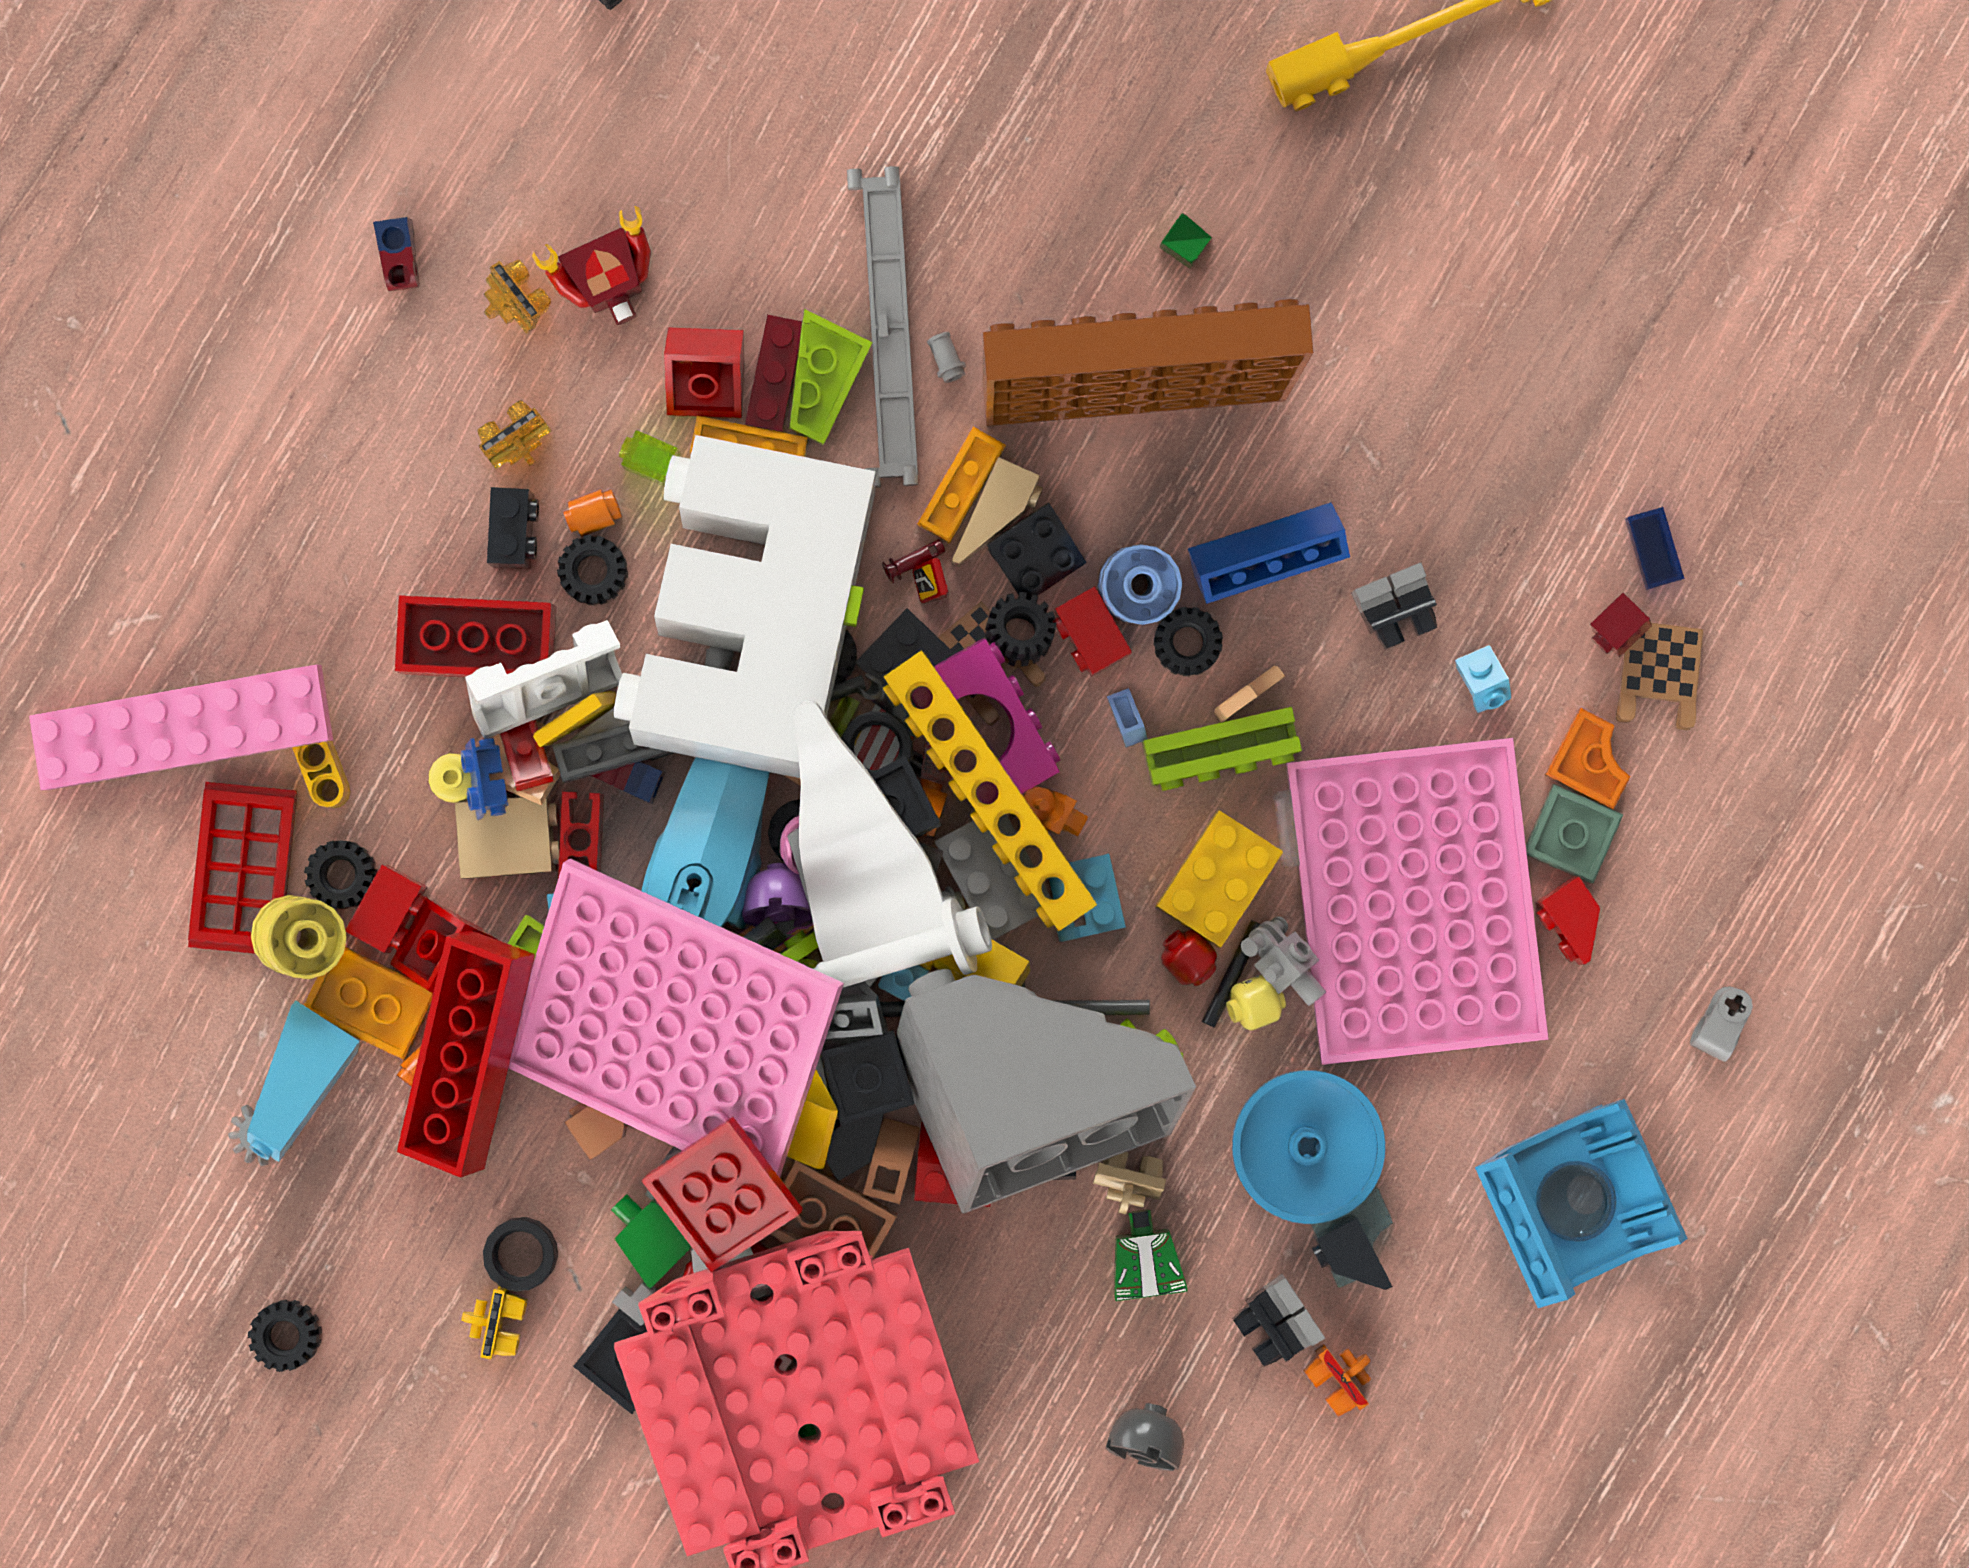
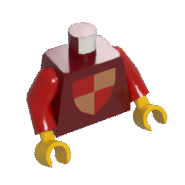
[532,206,651,325]

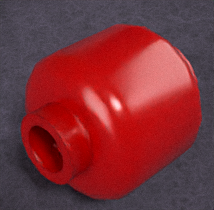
[1161,930,1217,986]

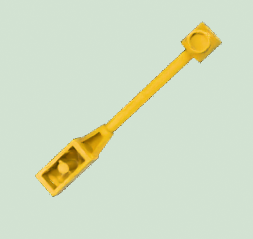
[1266,0,1552,112]

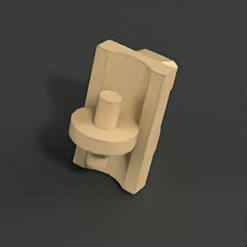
[1093,1152,1166,1215]

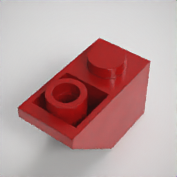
[1535,876,1600,965]

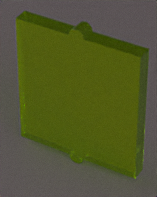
[829,697,860,737]

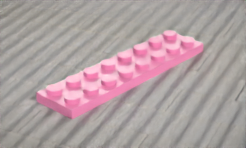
[29,665,333,790]

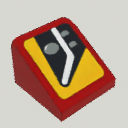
[912,558,949,604]

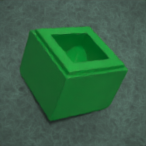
[1160,213,1212,269]

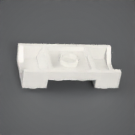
[465,620,622,739]

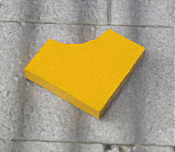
[533,691,616,747]

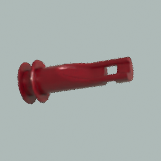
[882,539,946,584]

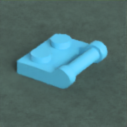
[1047,854,1126,942]

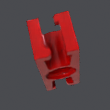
[558,792,604,879]

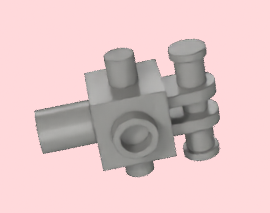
[1241,916,1326,1006]

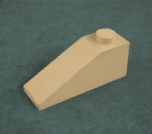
[952,457,1043,567]

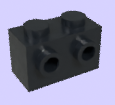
[487,487,539,569]

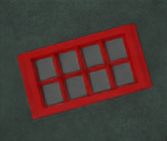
[188,782,297,954]

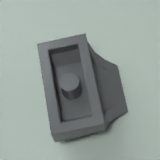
[826,981,886,1039]

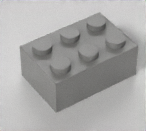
[934,814,1051,940]

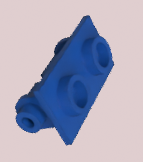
[461,738,509,820]

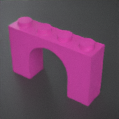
[911,639,1061,811]

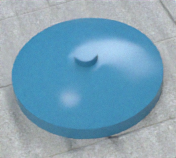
[1232,1070,1385,1224]

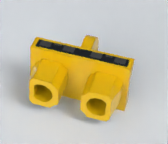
[461,1286,528,1359]

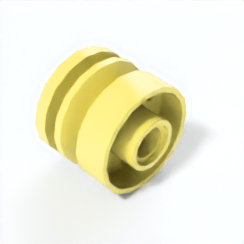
[251,895,347,979]

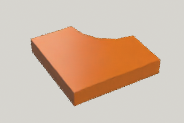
[1544,708,1631,810]

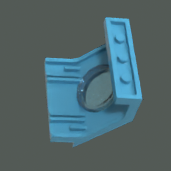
[1475,1099,1688,1308]

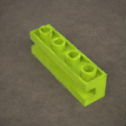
[1142,707,1302,791]

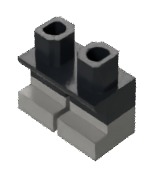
[1351,562,1438,650]
[1232,1274,1325,1367]

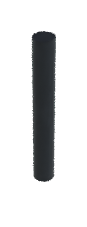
[1201,920,1261,1028]

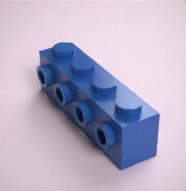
[1188,502,1350,604]

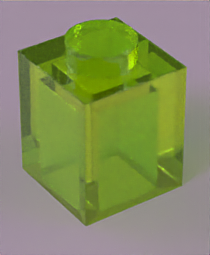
[619,430,681,487]

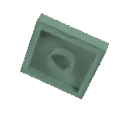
[1526,784,1623,884]

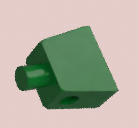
[611,1194,692,1289]

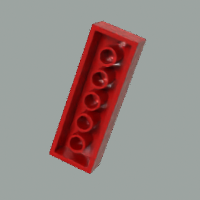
[397,930,535,1178]

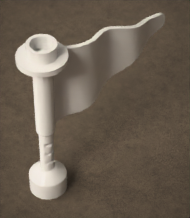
[793,700,992,988]

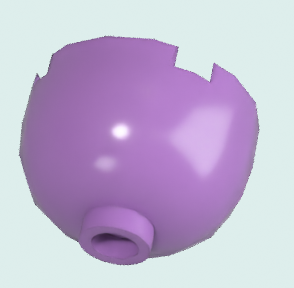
[742,863,813,927]

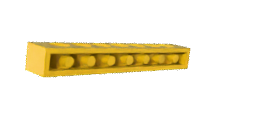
[883,650,1097,931]

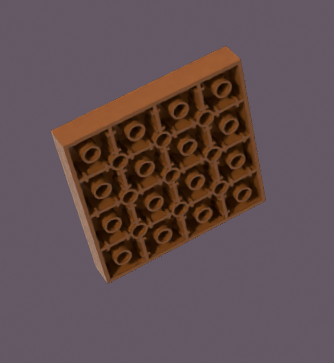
[983,299,1314,427]

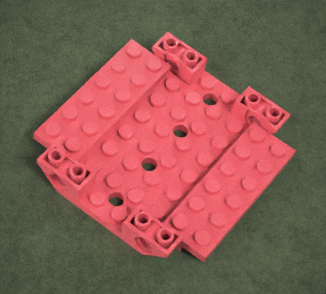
[614,1231,979,1568]

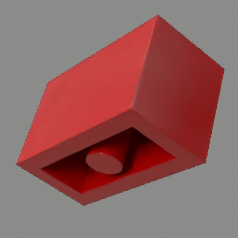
[1053,586,1132,677]
[345,864,428,953]

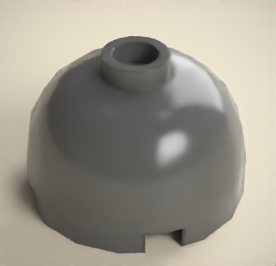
[1105,1403,1184,1471]

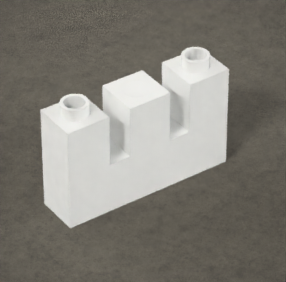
[614,435,876,778]

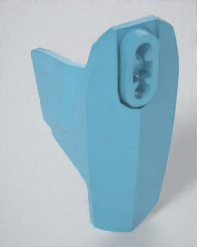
[641,757,770,929]

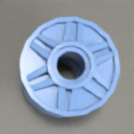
[1098,544,1182,625]

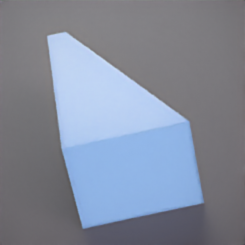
[1107,688,1148,747]

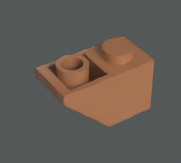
[564,1102,628,1160]
[863,1118,920,1204]

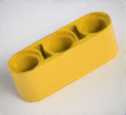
[292,741,351,808]

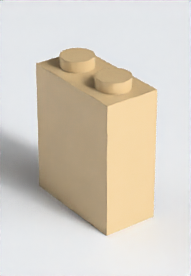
[455,796,560,879]

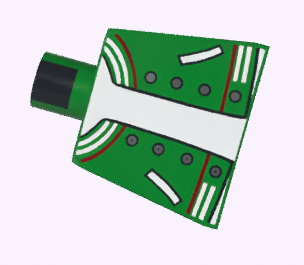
[1113,1209,1188,1301]

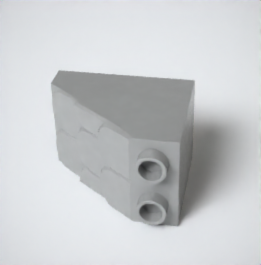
[896,969,1196,1214]

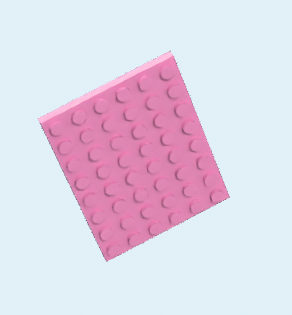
[1286,738,1548,1065]
[509,859,844,1178]

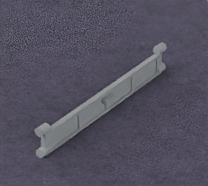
[847,166,918,488]

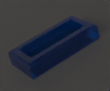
[1625,507,1685,590]

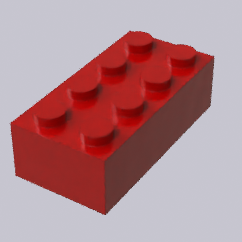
[395,595,557,678]

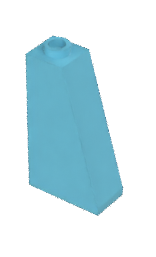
[247,1000,359,1162]

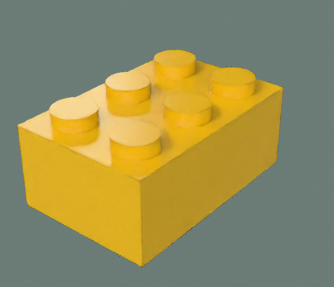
[1155,810,1283,948]

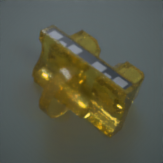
[484,259,552,334]
[477,400,552,469]

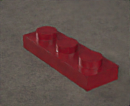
[745,314,802,432]

